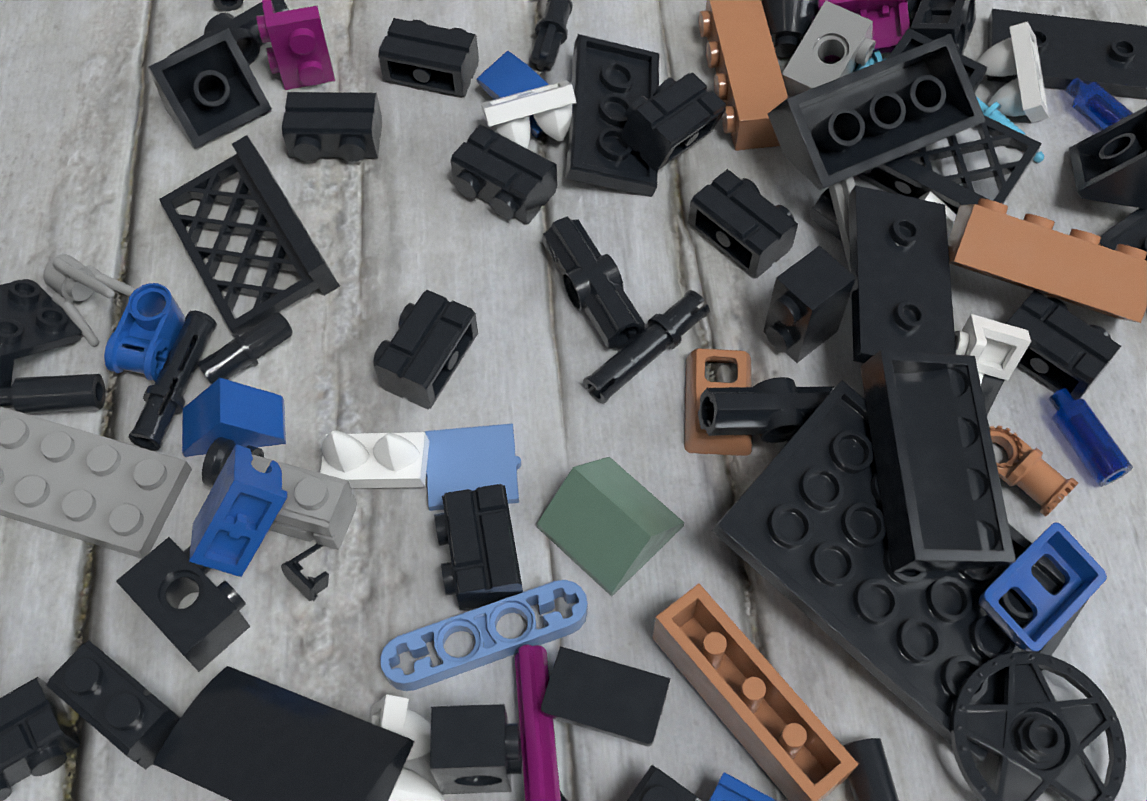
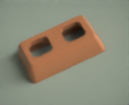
[684,348,752,456]

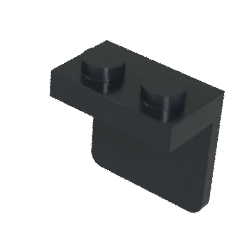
[0,279,82,386]

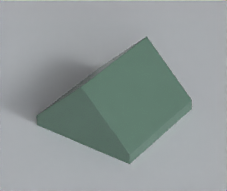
[537,457,684,597]

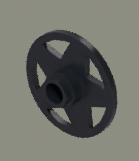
[950,652,1126,801]

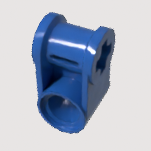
[104,283,185,382]

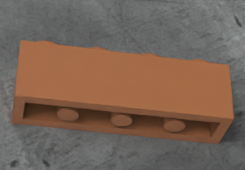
[699,0,788,151]
[948,198,1147,323]
[652,583,859,801]

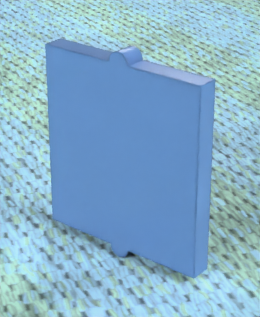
[425,423,521,511]

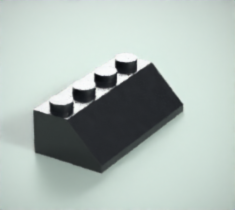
[767,34,986,190]

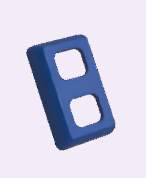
[979,522,1107,652]

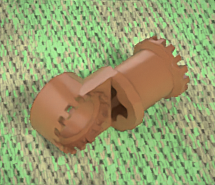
[989,425,1078,517]

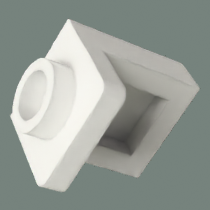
[955,314,1031,381]

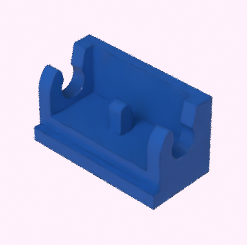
[189,444,287,577]

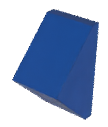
[182,378,286,457]

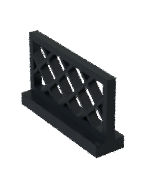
[855,115,1042,215]
[159,135,340,336]

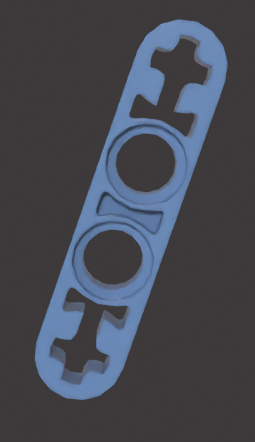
[380,580,588,691]

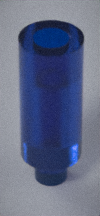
[1066,78,1133,131]
[1049,388,1133,487]

